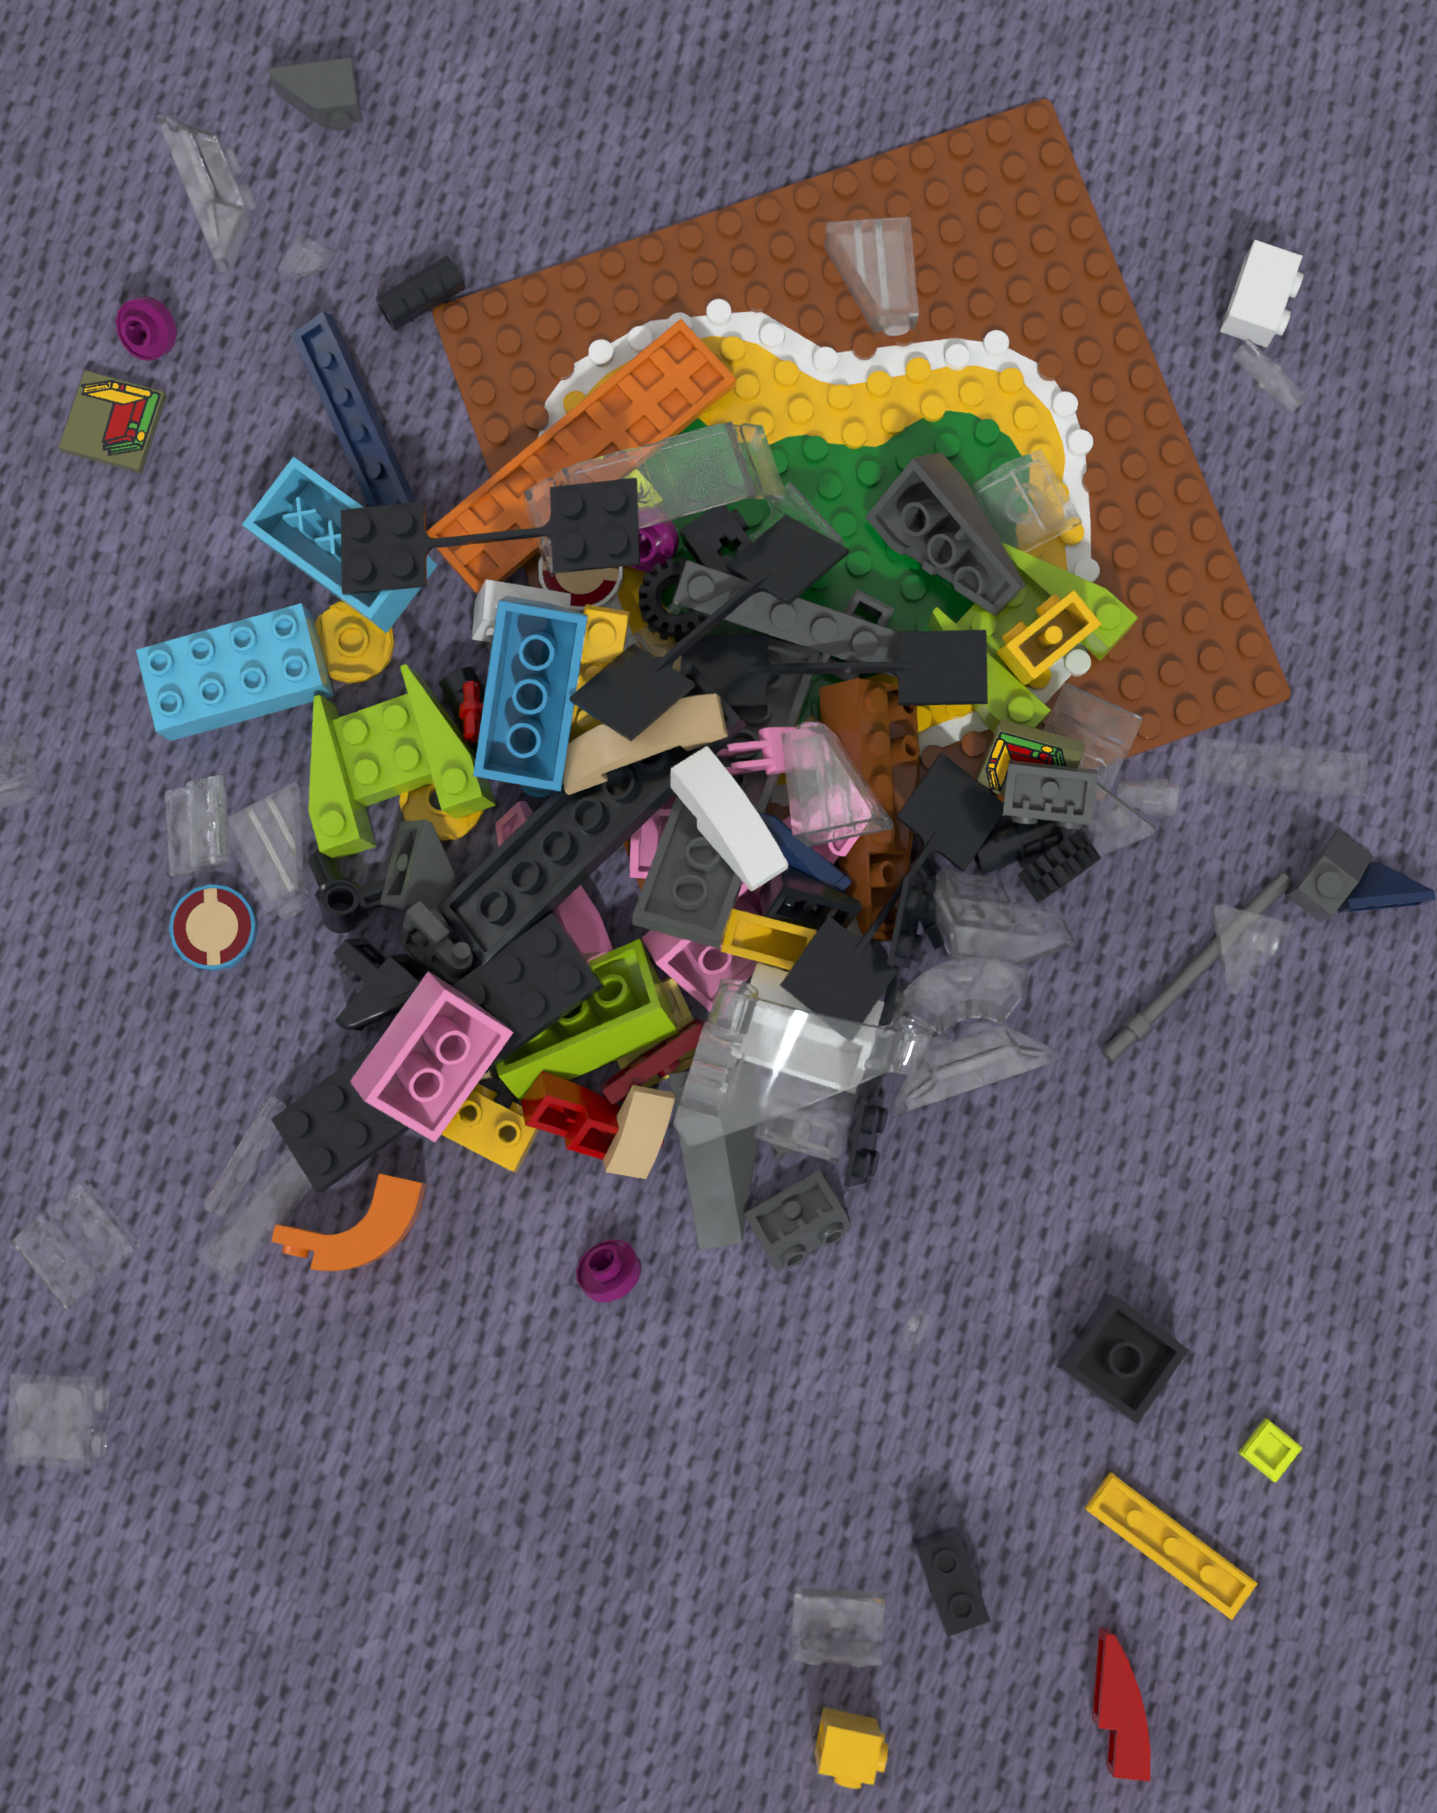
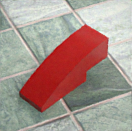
[521,1071,664,1160]
[1092,1627,1151,1782]

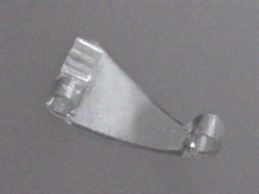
[673,978,934,1147]

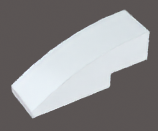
[670,746,788,892]

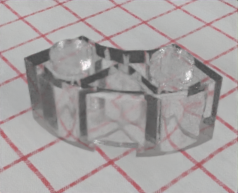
[903,957,1028,1035]

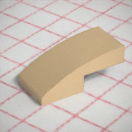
[603,1085,675,1179]

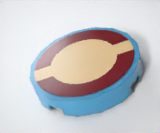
[169,884,258,971]

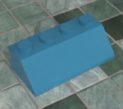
[473,596,588,791]

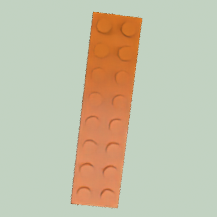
[426,319,737,595]

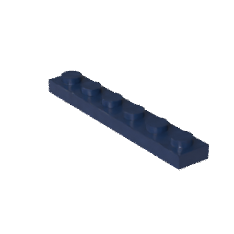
[291,312,429,531]

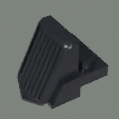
[334,938,445,1031]

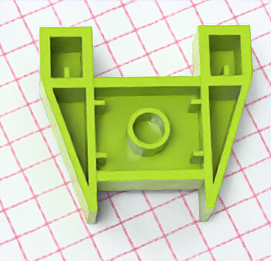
[928,542,1138,733]
[308,664,496,860]

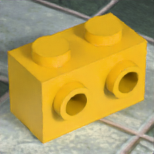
[996,590,1102,685]
[441,1083,539,1173]
[814,1707,888,1789]

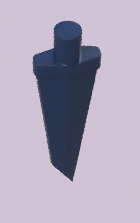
[757,811,852,910]

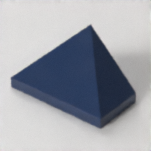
[1338,862,1435,913]

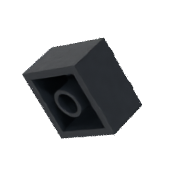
[1056,1294,1189,1424]

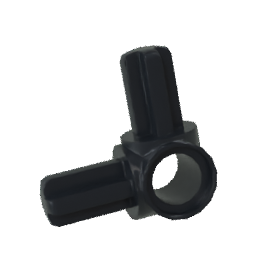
[308,850,386,934]

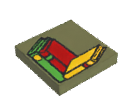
[58,370,167,474]
[976,719,1085,796]

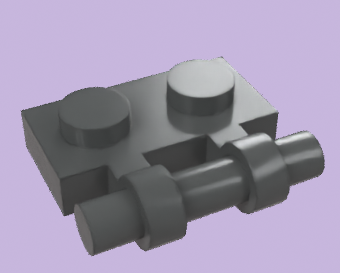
[399,900,473,986]

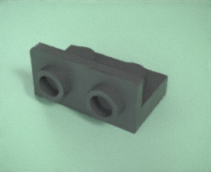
[1003,760,1098,829]
[744,1170,852,1271]

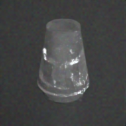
[1116,778,1181,820]

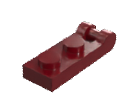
[600,1019,714,1105]

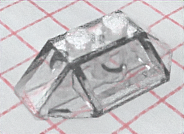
[156,113,257,278]
[933,869,1075,968]
[889,1020,1062,1117]

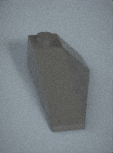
[865,452,1025,615]
[669,1063,763,1251]

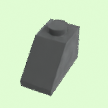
[269,57,363,130]
[380,820,456,919]
[1286,829,1372,922]

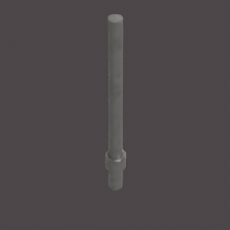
[1101,872,1293,1063]

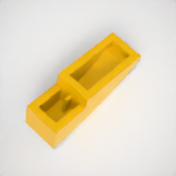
[720,909,817,970]

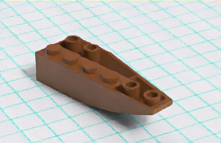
[819,678,920,942]

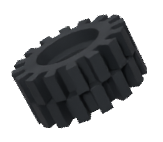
[639,558,710,642]
[1017,829,1102,903]

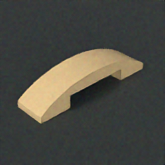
[563,694,728,795]

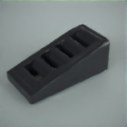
[759,868,862,931]

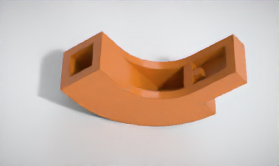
[271,1173,427,1271]

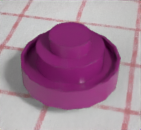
[116,296,177,361]
[632,507,679,572]
[576,1239,642,1302]

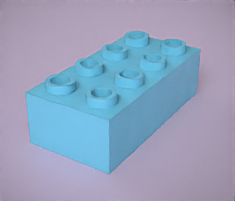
[242,457,438,633]
[136,603,334,741]

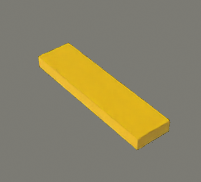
[1084,1472,1258,1620]

